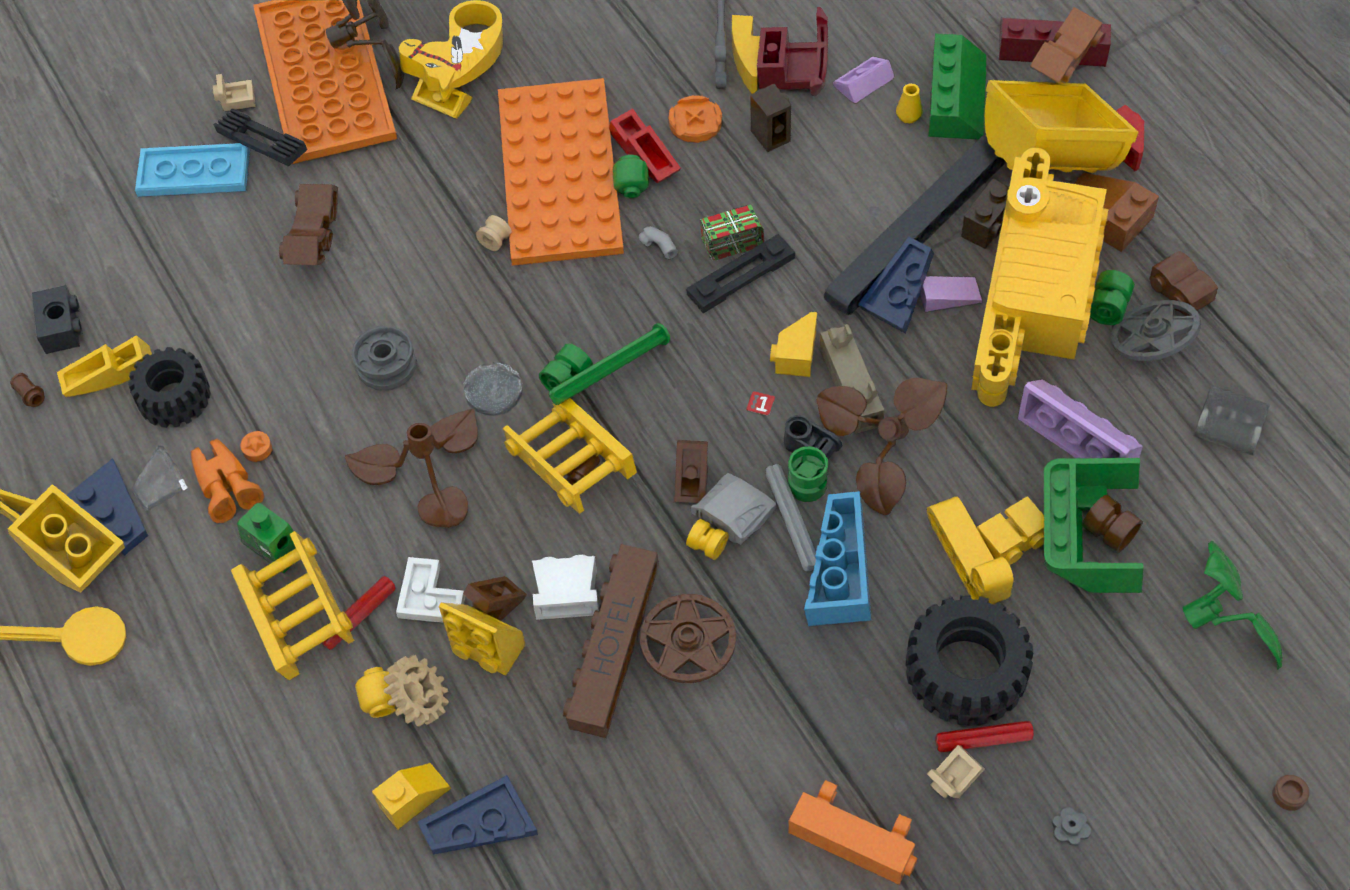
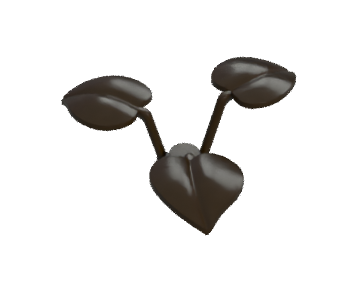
[326,0,404,89]

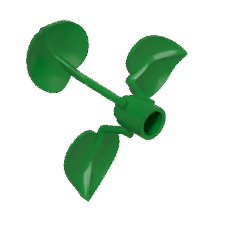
[1183,541,1282,670]

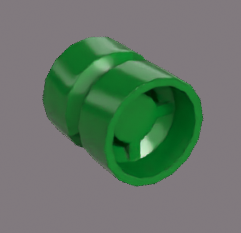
[1090,270,1135,325]
[539,343,594,392]
[788,446,828,502]

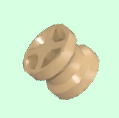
[476,215,512,251]

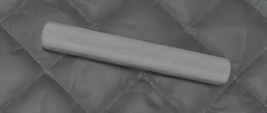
[766,464,816,572]

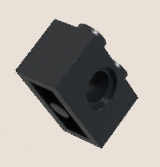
[32,285,83,354]

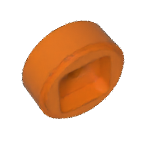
[240,431,272,462]

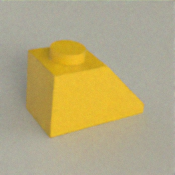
[770,312,817,377]
[372,763,451,830]

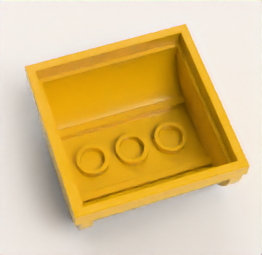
[985,80,1138,173]

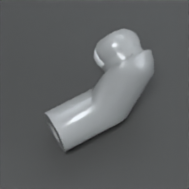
[639,226,678,259]

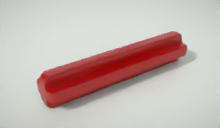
[322,576,396,650]
[936,721,1034,752]

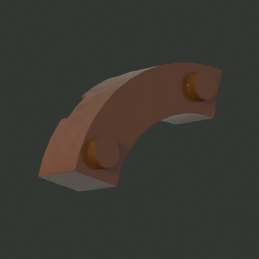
[279,184,338,265]

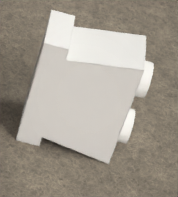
[532,555,599,620]

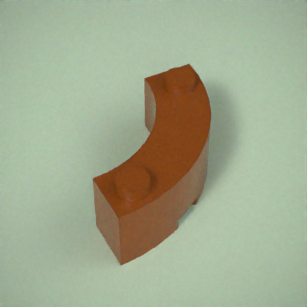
[1030,7,1104,84]

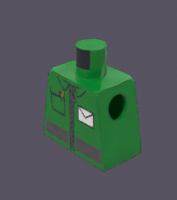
[237,503,296,574]

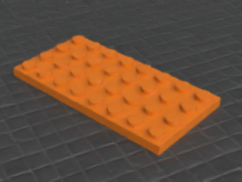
[253,0,397,164]
[498,78,624,266]

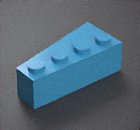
[804,491,871,626]

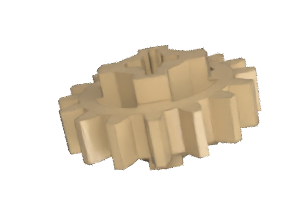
[384,655,449,726]

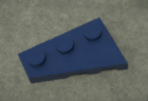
[858,237,934,334]
[67,458,148,556]

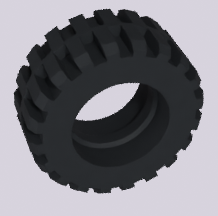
[905,595,1034,725]

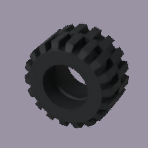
[128,347,211,428]

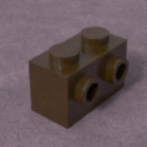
[750,84,791,152]
[961,179,1009,249]

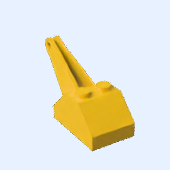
[0,484,125,593]

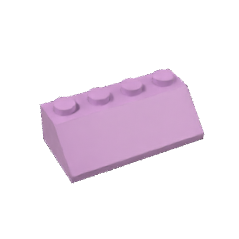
[1018,380,1143,458]

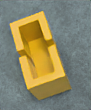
[977,496,1044,565]

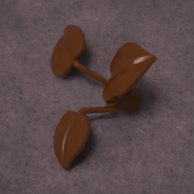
[816,378,947,515]
[345,409,478,528]

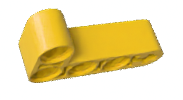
[927,496,1014,604]

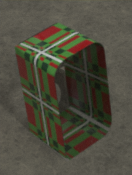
[700,205,764,260]

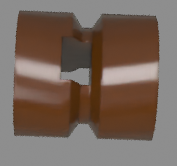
[1082,494,1143,553]

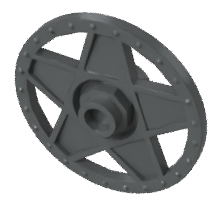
[1111,300,1201,361]

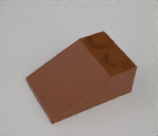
[1074,173,1159,252]

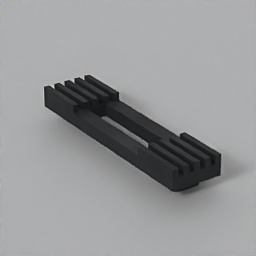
[213,108,307,167]
[686,234,795,313]

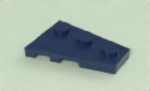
[417,775,538,855]

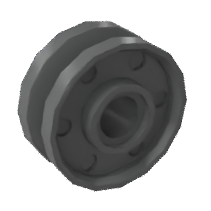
[351,326,417,390]

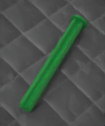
[549,323,670,405]

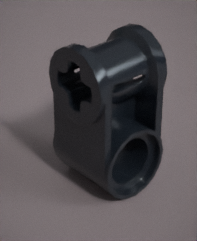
[784,415,843,460]

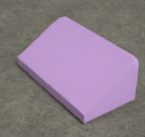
[833,57,894,103]

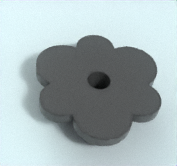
[1052,807,1091,846]

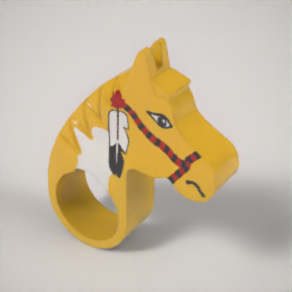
[399,0,503,101]

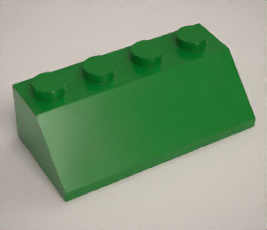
[928,33,987,140]

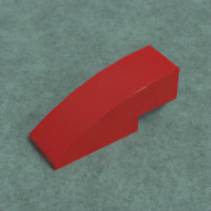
[608,108,681,183]

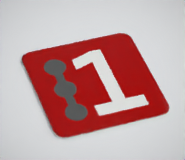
[747,391,775,415]

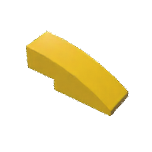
[732,15,760,94]
[57,335,152,397]

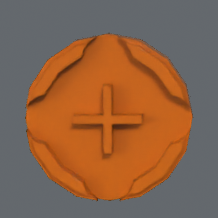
[668,95,722,143]

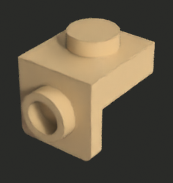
[213,74,255,111]
[927,745,985,799]

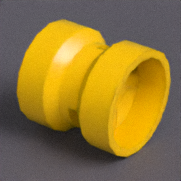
[686,519,729,560]

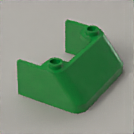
[1044,458,1144,593]

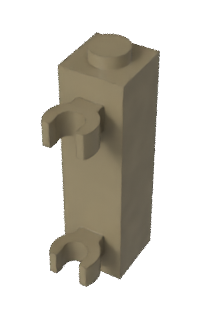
[820,324,884,434]

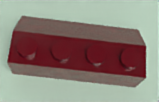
[999,17,1111,67]

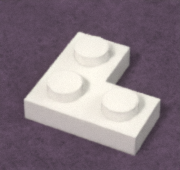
[396,557,465,623]

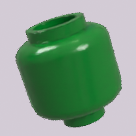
[612,155,649,198]

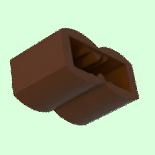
[1149,251,1218,316]

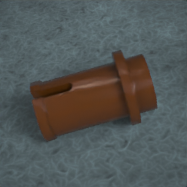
[10,373,45,407]
[566,455,600,485]

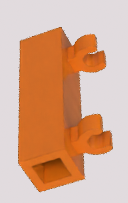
[788,780,918,885]

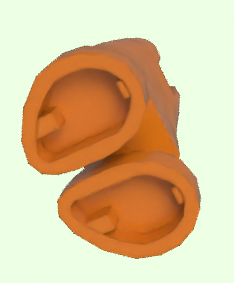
[191,439,264,523]

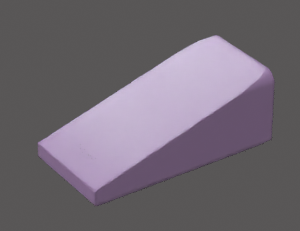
[920,276,982,312]

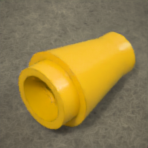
[896,84,923,124]

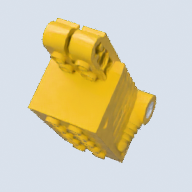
[971,148,1108,407]

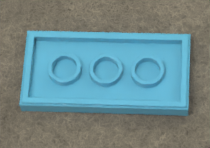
[135,143,250,197]

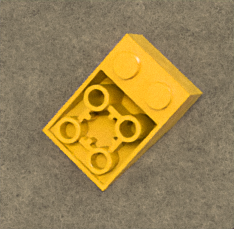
[439,602,525,676]

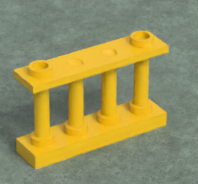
[503,398,637,514]
[231,531,354,680]

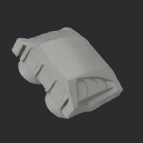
[691,473,777,545]

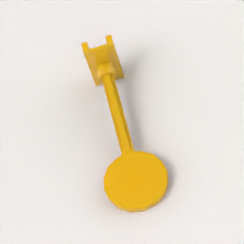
[0,606,126,666]

